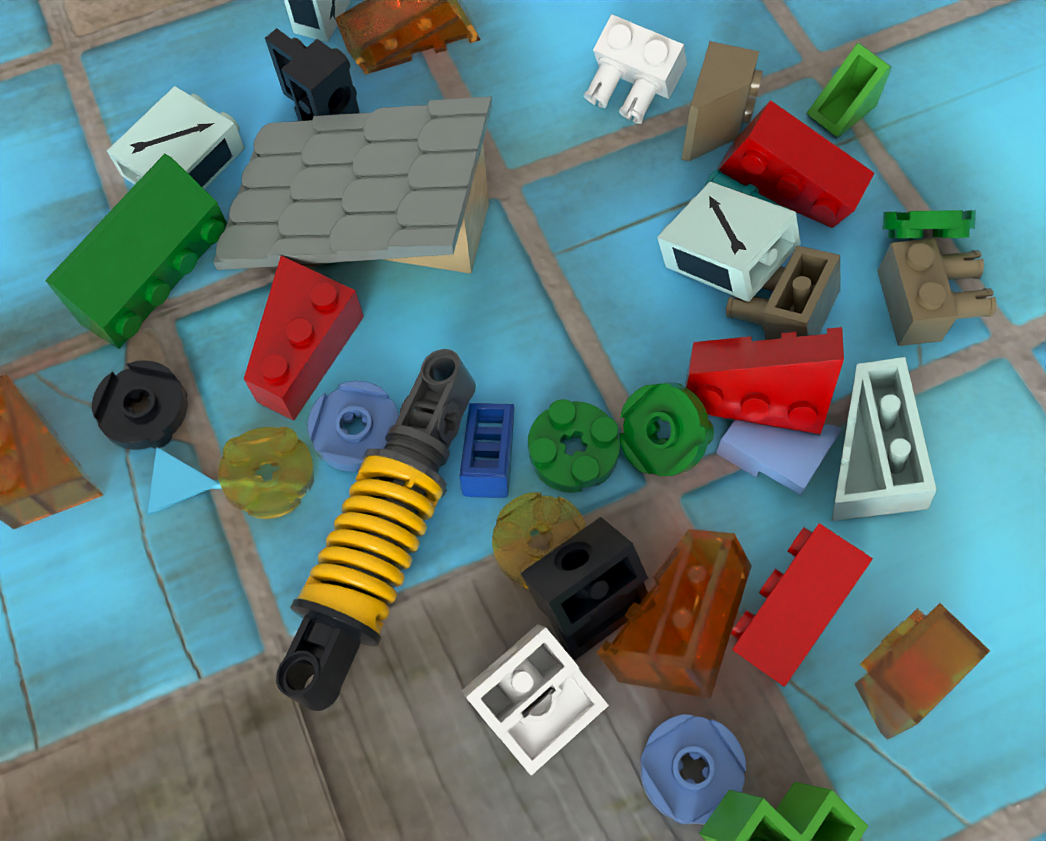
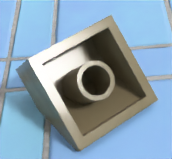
[681,41,763,161]

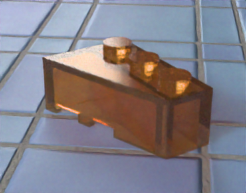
[335,0,481,74]
[0,374,104,529]
[597,529,752,699]

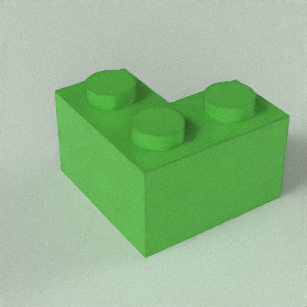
[698,782,868,841]

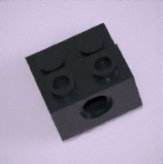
[265,28,360,121]
[520,517,653,660]

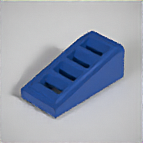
[459,403,515,498]

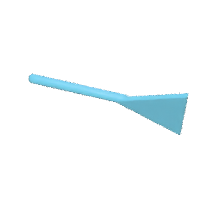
[147,447,308,515]

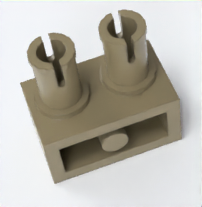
[877,238,996,346]
[726,245,840,340]

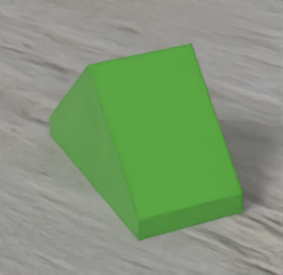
[806,43,892,137]

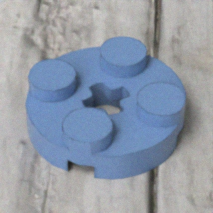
[307,381,399,472]
[640,714,746,824]

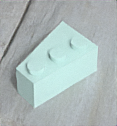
[831,357,937,521]

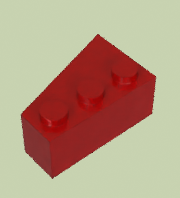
[717,100,875,228]
[244,256,364,421]
[685,327,844,435]
[730,523,873,687]

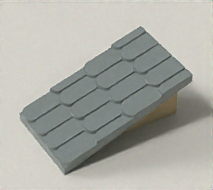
[213,96,492,274]

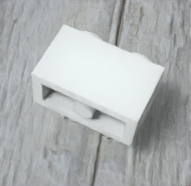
[584,14,687,124]

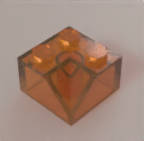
[855,603,990,740]

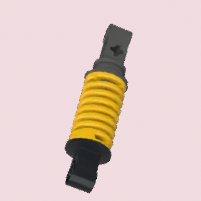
[276,349,476,711]

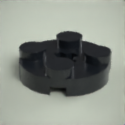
[92,360,188,450]

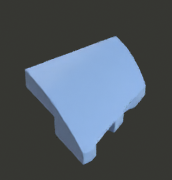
[716,420,842,496]

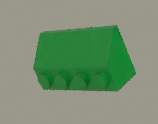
[45,153,227,349]

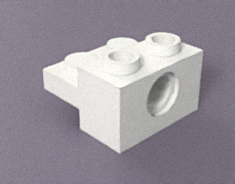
[461,624,609,776]

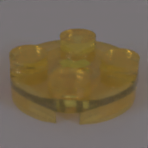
[218,427,314,519]
[492,492,587,590]

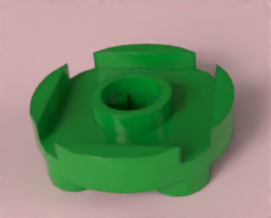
[882,210,976,238]
[619,383,714,477]
[528,399,620,493]

